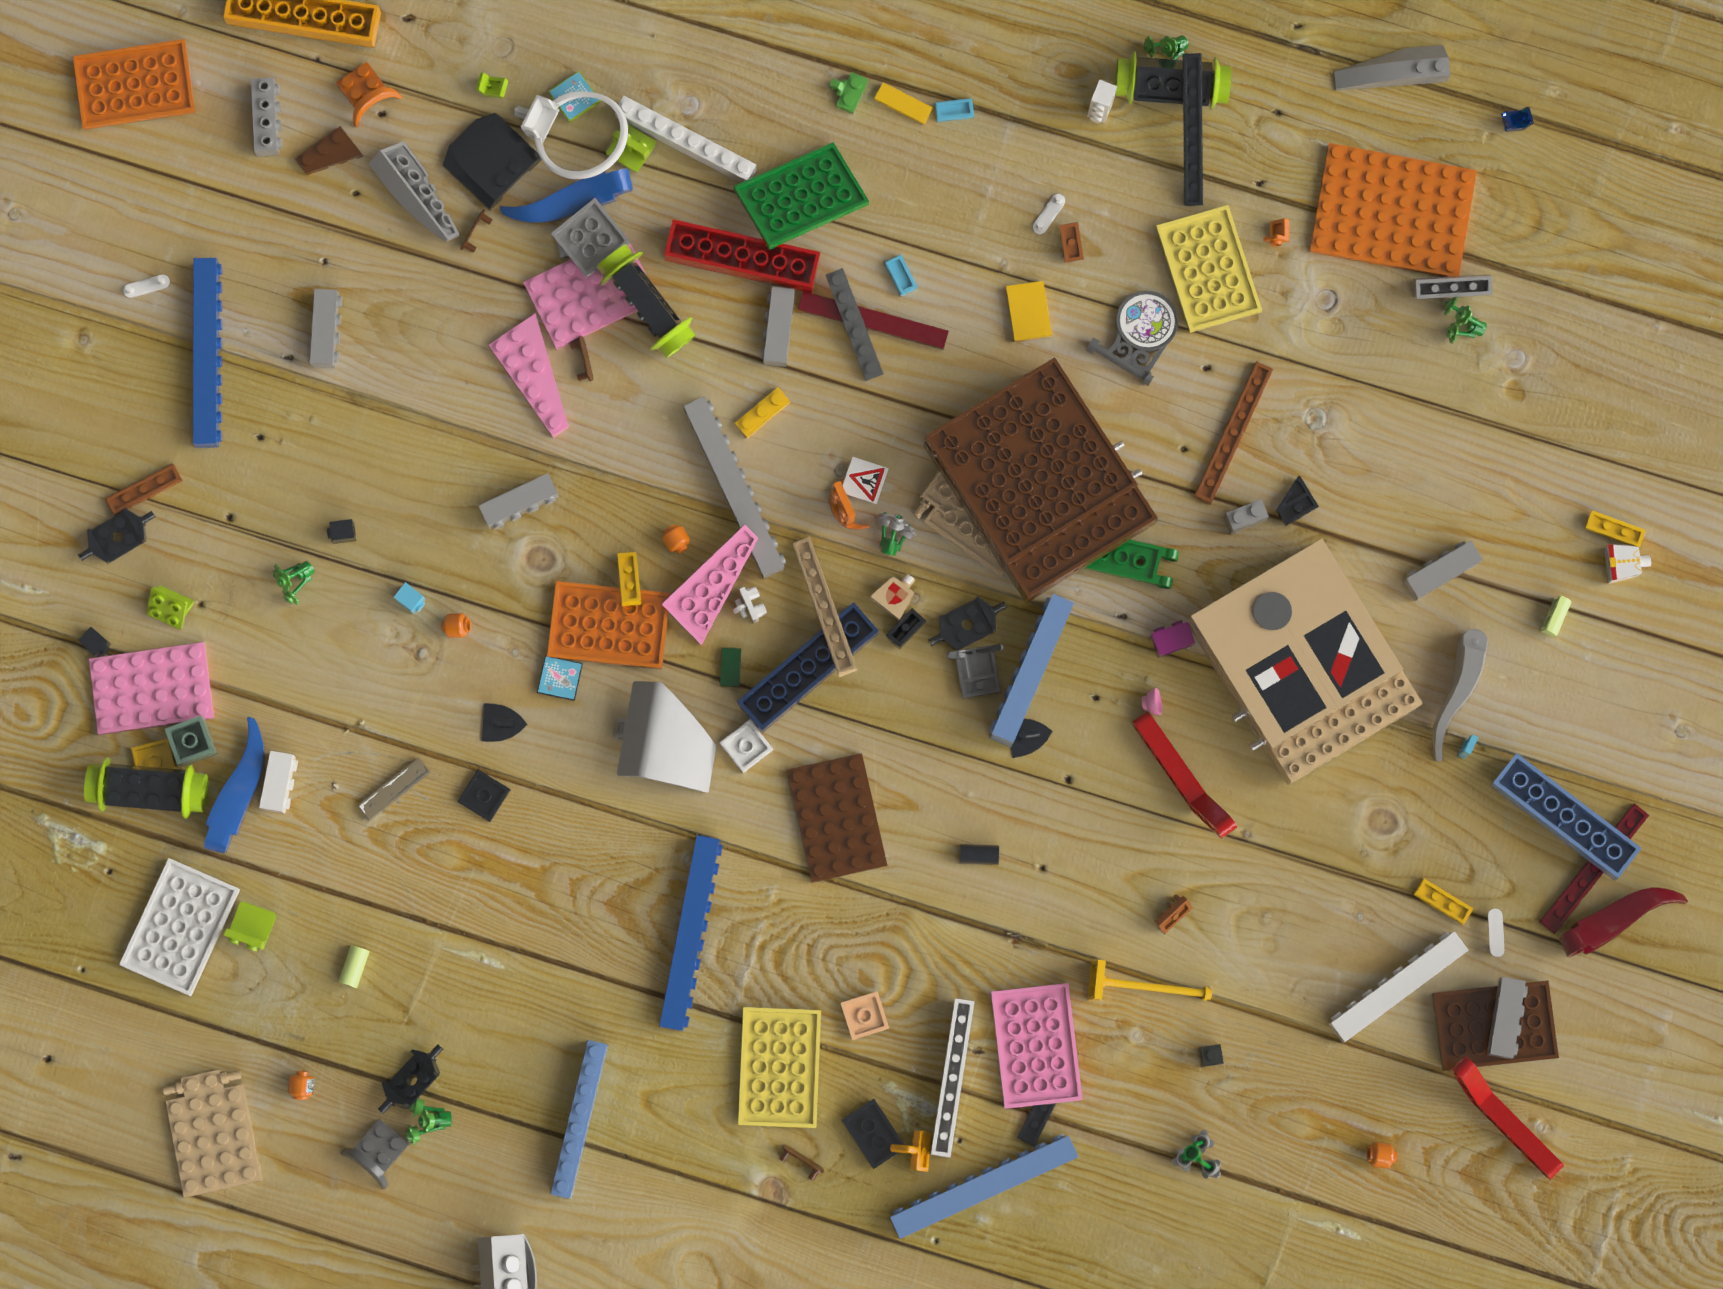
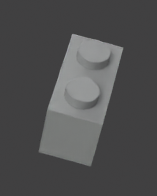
[1224,499,1269,534]

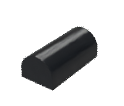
[886,608,926,649]
[960,844,999,865]

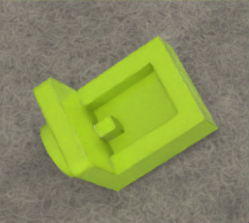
[476,72,508,98]

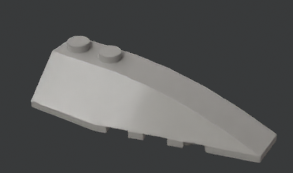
[1334,45,1450,90]
[368,141,459,242]

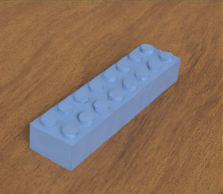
[989,594,1074,747]
[1491,753,1642,881]

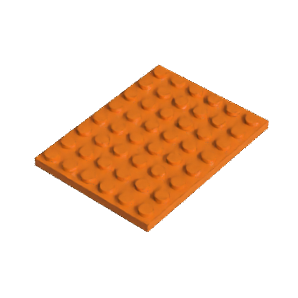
[1309,143,1477,277]

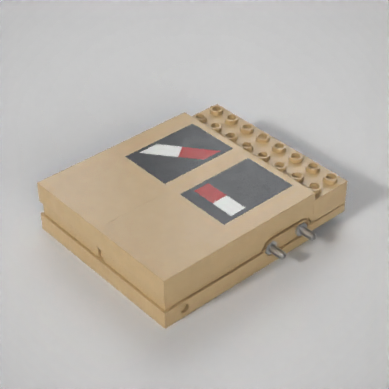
[1188,539,1423,785]

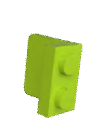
[224,901,276,952]

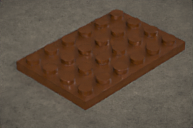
[787,753,888,883]
[1432,980,1559,1071]

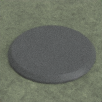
[1253,592,1292,630]

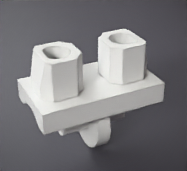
[733,587,767,623]

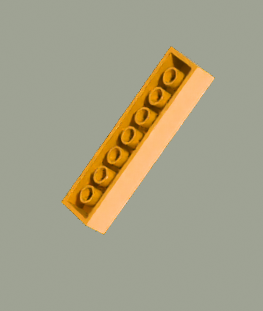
[223,0,381,48]

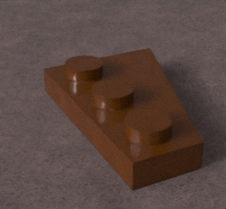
[295,126,363,175]

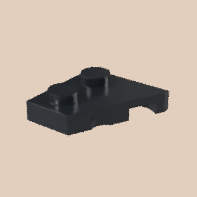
[1276,476,1319,527]

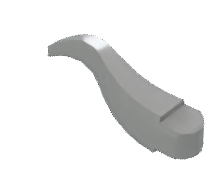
[1432,629,1488,762]

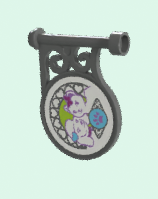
[1086,291,1178,386]

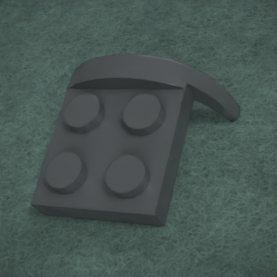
[947,644,1004,699]
[340,1119,410,1190]

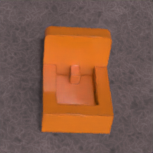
[1263,218,1289,247]

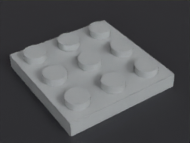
[551,198,631,278]

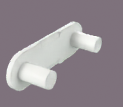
[1033,194,1065,234]
[123,275,170,298]
[1488,909,1505,957]

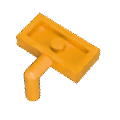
[890,1130,932,1172]

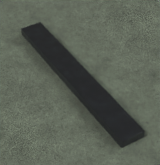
[1182,53,1203,206]

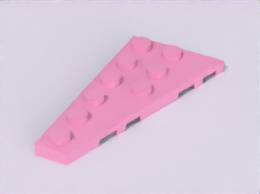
[489,313,569,438]
[661,524,758,645]

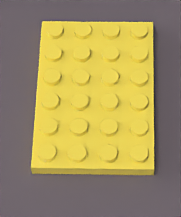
[1156,205,1262,333]
[738,1007,821,1128]

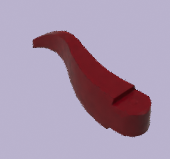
[1559,887,1688,958]

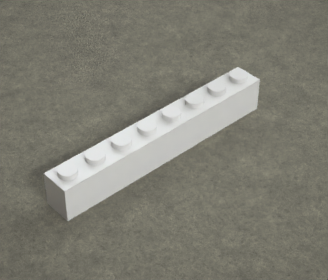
[615,95,757,183]
[1329,931,1469,1043]
[930,998,975,1158]

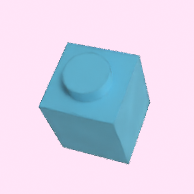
[394,582,425,614]

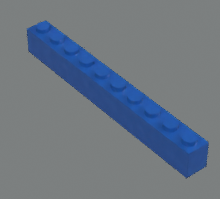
[193,258,222,448]
[660,835,723,1032]

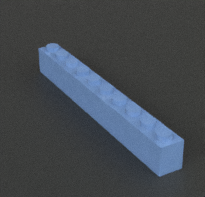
[890,1134,1078,1239]

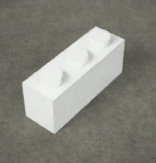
[1087,80,1117,123]
[259,751,298,814]

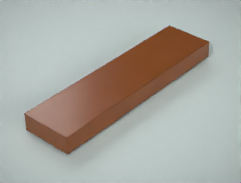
[105,464,182,516]

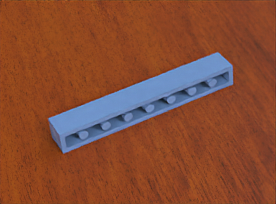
[551,1040,608,1199]

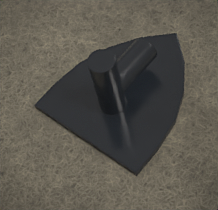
[482,703,528,742]
[1011,718,1053,758]

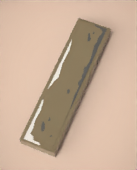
[357,758,431,821]

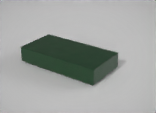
[720,648,741,687]

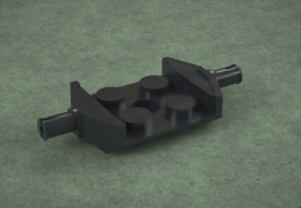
[77,508,156,564]
[928,596,1007,651]
[378,1044,444,1114]

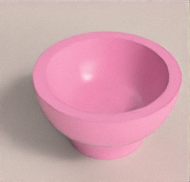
[1142,688,1163,715]

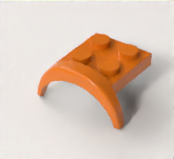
[336,62,402,128]
[829,477,870,530]

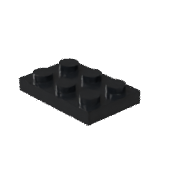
[842,1099,904,1170]

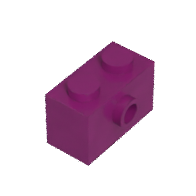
[1150,620,1195,658]

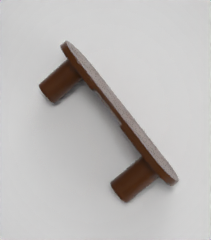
[460,209,493,253]
[570,336,593,381]
[779,1145,824,1181]

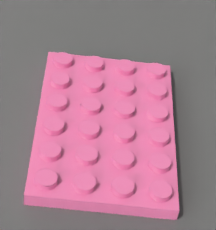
[523,233,646,350]
[89,642,214,735]
[991,983,1083,1109]

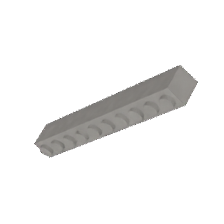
[684,397,786,579]

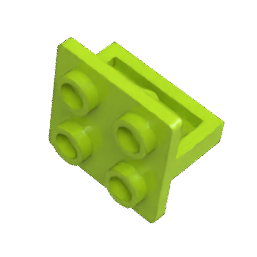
[606,124,657,173]
[146,585,194,629]

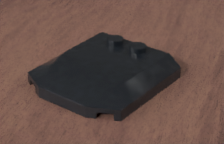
[443,113,542,211]

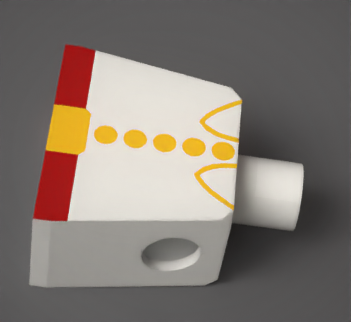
[1604,544,1651,584]

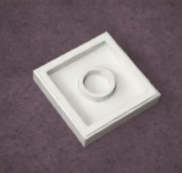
[719,719,773,773]

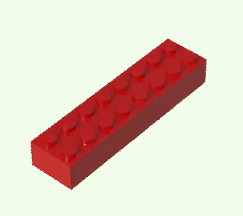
[664,219,821,293]

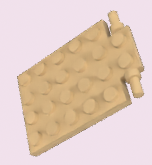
[913,470,1005,578]
[163,1069,262,1198]

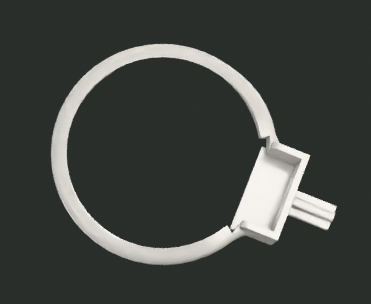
[514,91,628,179]

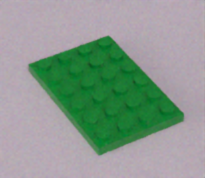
[734,142,869,249]

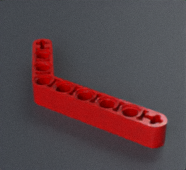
[1131,711,1237,839]
[1451,1056,1564,1180]

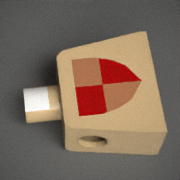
[870,573,915,622]

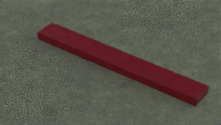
[798,291,949,350]
[1539,803,1649,934]

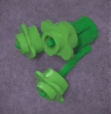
[405,1098,452,1145]

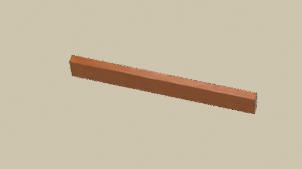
[1194,361,1273,505]

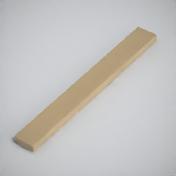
[792,536,857,677]

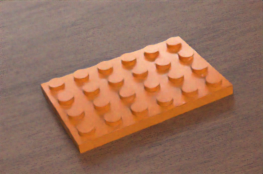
[73,39,196,130]
[547,581,671,669]

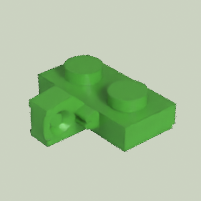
[829,72,869,114]

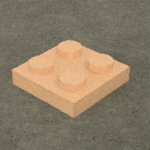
[840,991,889,1041]

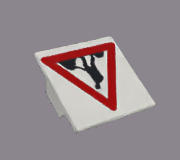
[843,457,889,504]

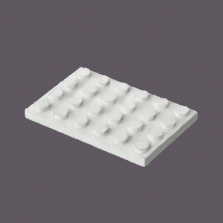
[119,858,240,996]

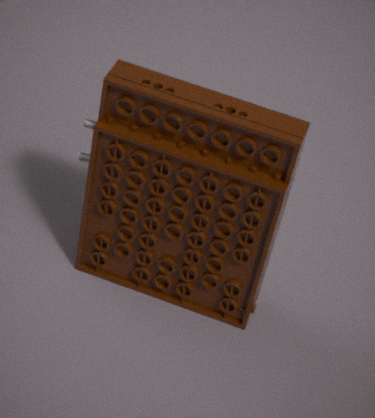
[924,357,1158,603]

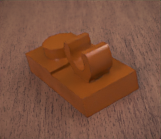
[1059,222,1084,263]
[1154,894,1193,935]

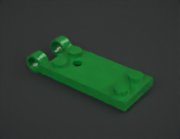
[1083,540,1179,589]

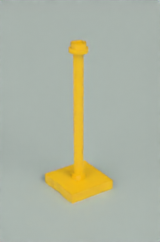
[1087,960,1212,1002]

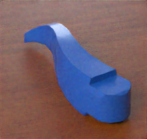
[500,169,633,223]
[204,717,265,854]

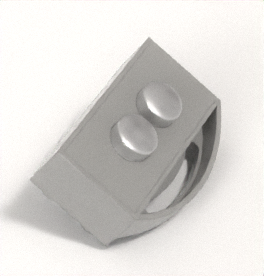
[472,1234,537,1289]

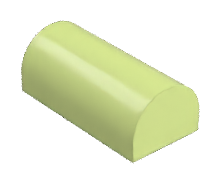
[1541,595,1571,637]
[338,945,370,988]

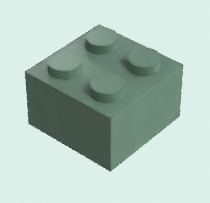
[165,715,218,768]

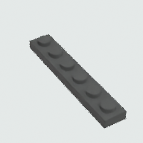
[825,268,884,381]

